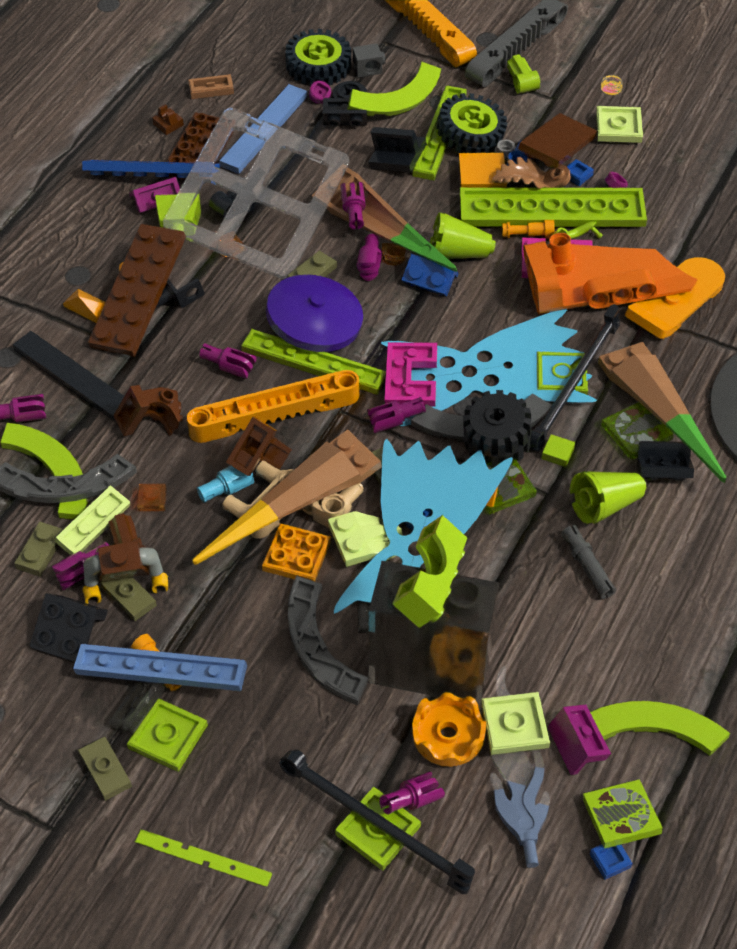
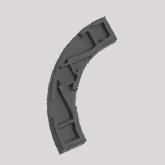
[411,393,552,442]
[0,454,137,503]
[288,576,368,706]

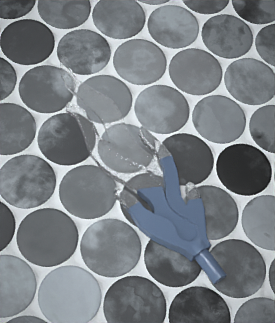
[488,666,550,868]

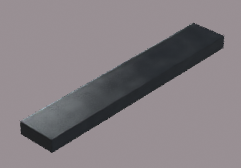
[13,331,124,423]

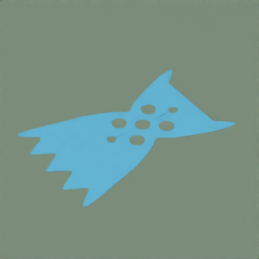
[381,309,597,426]
[334,439,513,634]

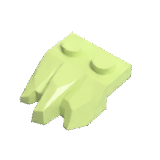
[328,512,403,567]

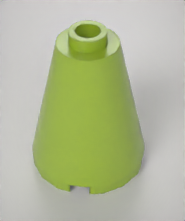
[430,212,496,259]
[570,471,646,524]

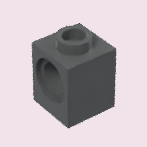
[353,44,386,78]

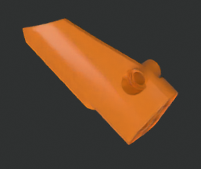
[523,233,697,315]

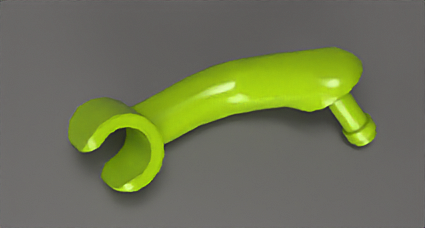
[552,221,603,239]

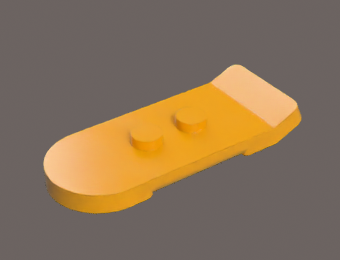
[625,257,725,339]

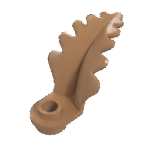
[492,157,571,189]

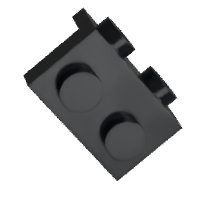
[323,98,367,127]
[637,441,694,481]

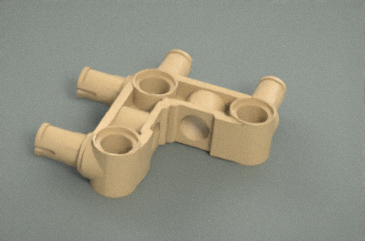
[223,455,364,539]

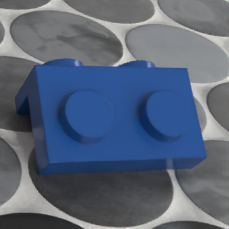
[402,254,459,297]

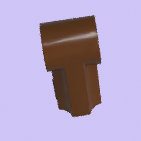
[109,513,142,545]

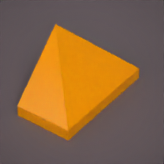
[63,289,106,323]

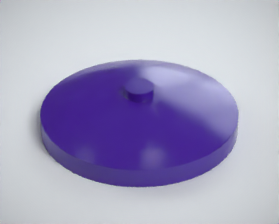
[266,275,363,352]

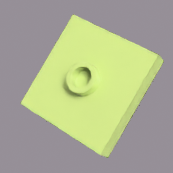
[596,106,643,143]
[481,692,550,755]

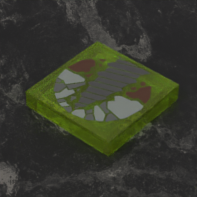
[601,402,674,460]
[485,459,537,514]

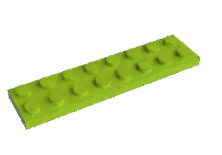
[460,187,647,227]

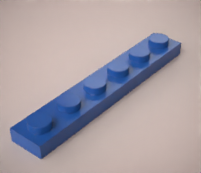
[82,160,220,178]

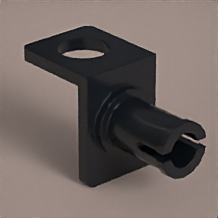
[155,279,205,310]

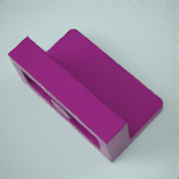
[129,177,181,213]
[548,705,611,775]

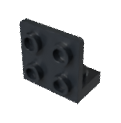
[30,593,108,662]

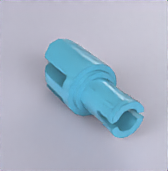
[196,466,255,503]

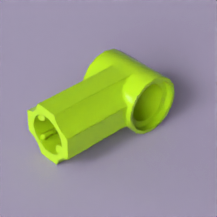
[507,54,540,94]

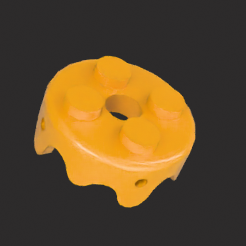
[412,692,486,767]

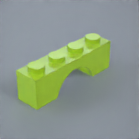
[393,515,467,628]

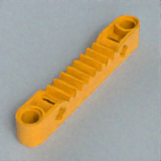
[385,0,477,67]
[187,370,359,443]

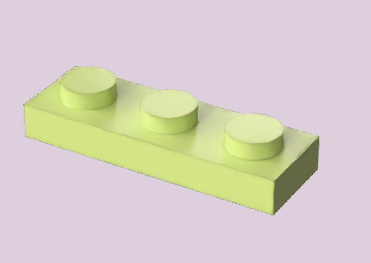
[55,485,130,555]

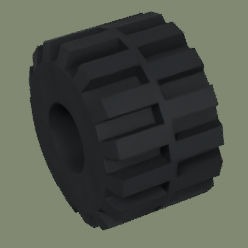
[463,390,532,468]

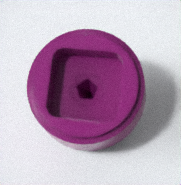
[309,81,331,104]
[605,172,628,188]

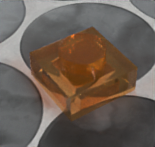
[137,484,167,511]

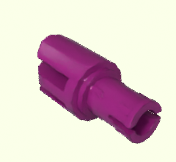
[340,182,366,229]
[357,234,382,281]
[199,343,257,379]
[0,394,46,423]
[367,397,426,433]
[51,542,109,590]
[379,771,445,814]

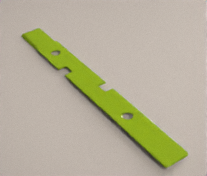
[135,829,272,887]

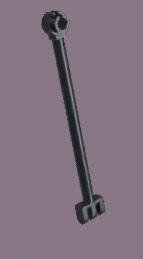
[530,304,620,452]
[279,749,475,894]

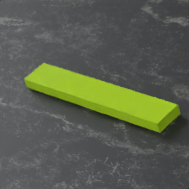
[413,86,467,180]
[241,329,386,395]

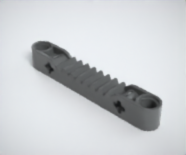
[465,0,568,87]

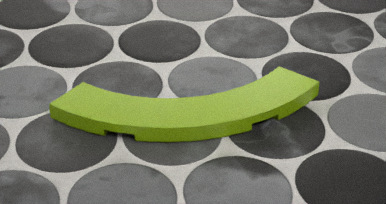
[347,62,441,116]
[0,423,88,520]
[590,701,730,756]

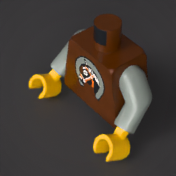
[83,542,168,604]

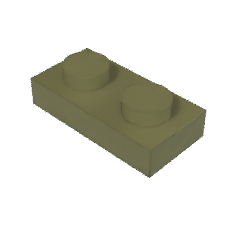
[287,250,337,278]
[14,522,64,577]

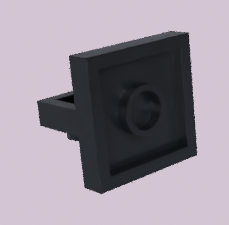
[368,127,427,173]

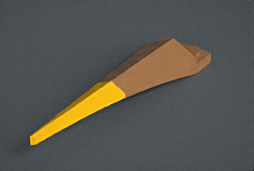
[193,429,382,565]

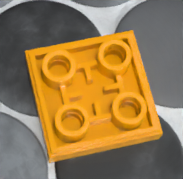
[459,153,507,188]
[262,523,331,582]

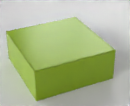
[542,434,575,467]

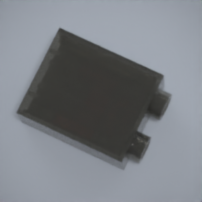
[369,561,499,705]

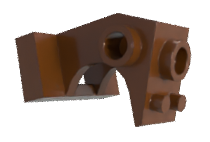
[113,385,183,436]
[226,417,292,476]

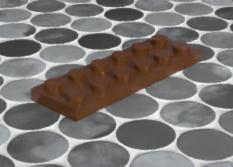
[88,224,186,356]

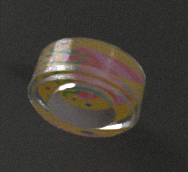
[601,75,623,95]

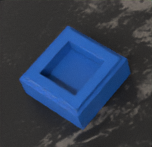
[567,159,594,186]
[589,845,633,880]

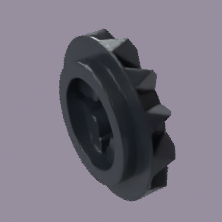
[333,81,367,98]

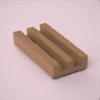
[188,74,234,99]

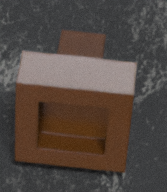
[152,104,184,135]

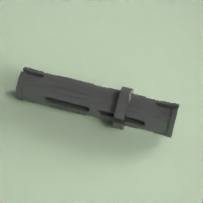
[561,525,617,599]

